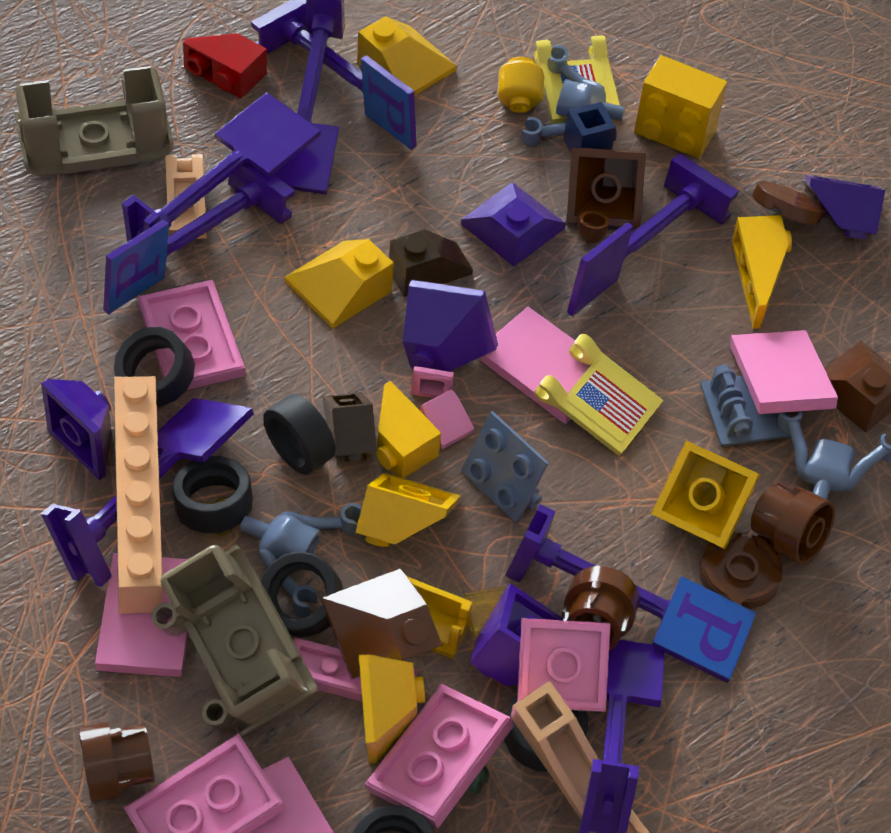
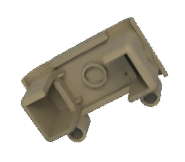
[14,66,174,176]
[152,545,319,737]

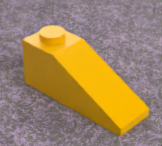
[731,215,792,329]

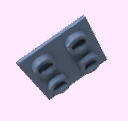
[700,365,791,447]
[461,411,549,523]

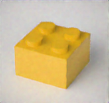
[634,55,728,159]

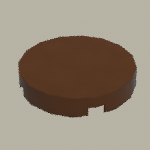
[752,181,826,225]
[699,532,783,609]

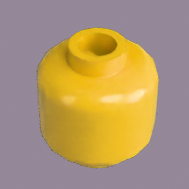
[497,57,544,113]

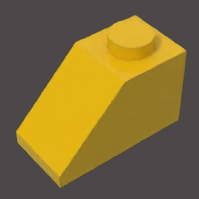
[376,381,441,478]

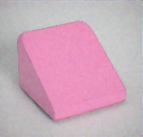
[411,366,454,398]
[420,389,475,450]

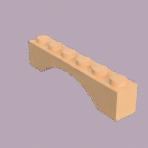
[114,376,163,614]
[511,681,650,833]

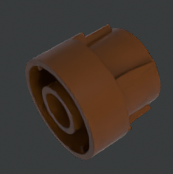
[751,481,835,565]
[562,566,640,651]
[78,722,155,803]

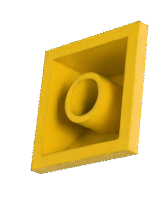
[357,16,457,96]
[285,239,394,329]
[651,440,760,549]
[355,473,461,547]
[359,654,425,764]

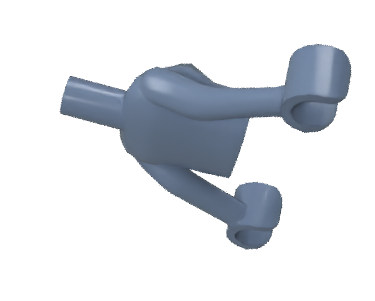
[521,45,626,146]
[777,411,891,499]
[240,503,362,618]

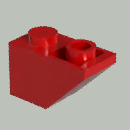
[183,33,267,99]

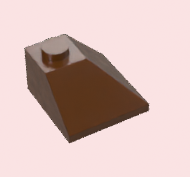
[566,148,646,228]
[824,341,891,433]
[321,569,442,680]

